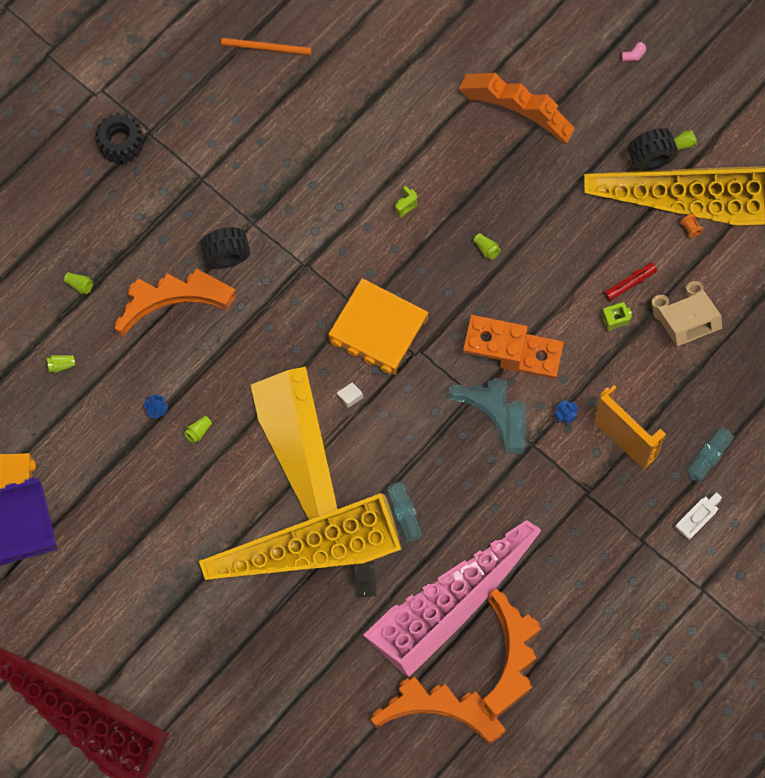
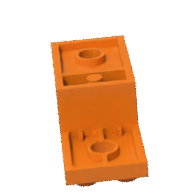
[463,315,564,379]

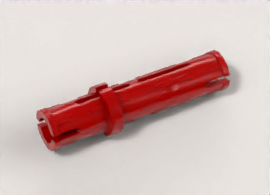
[604,262,657,302]

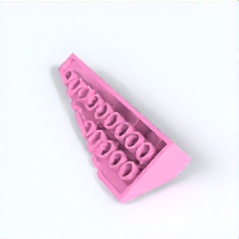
[363,520,541,677]

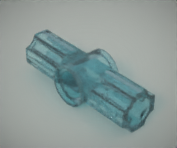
[687,427,734,483]
[387,482,423,542]

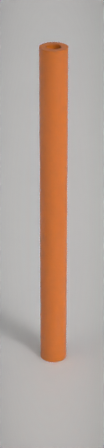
[221,38,312,55]

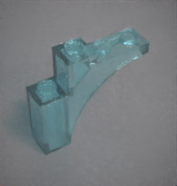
[449,379,526,454]

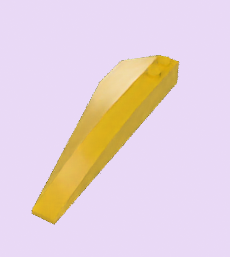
[584,166,765,225]
[251,366,337,520]
[199,493,402,580]

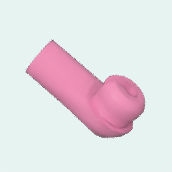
[622,42,646,61]

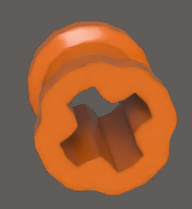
[680,214,704,239]

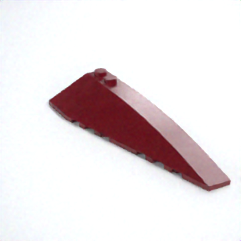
[0,648,169,778]

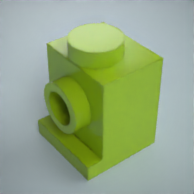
[601,302,632,332]

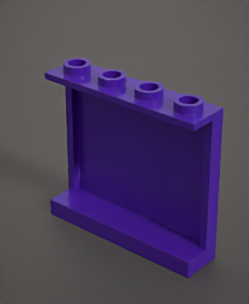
[0,478,58,566]

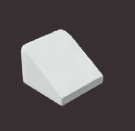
[337,383,363,408]

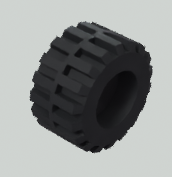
[95,113,144,164]
[627,128,679,171]
[200,227,251,268]

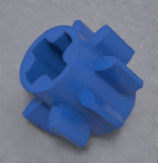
[143,394,169,418]
[554,400,579,424]

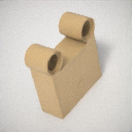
[652,281,722,346]

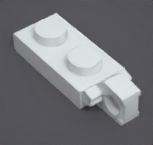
[675,492,722,541]

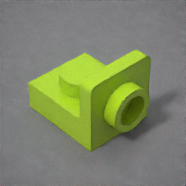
[395,186,418,219]

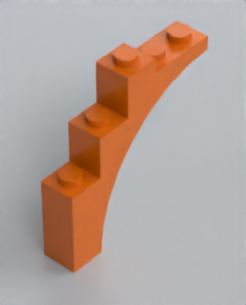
[458,73,575,143]
[114,268,237,338]
[479,588,541,721]
[371,677,506,745]

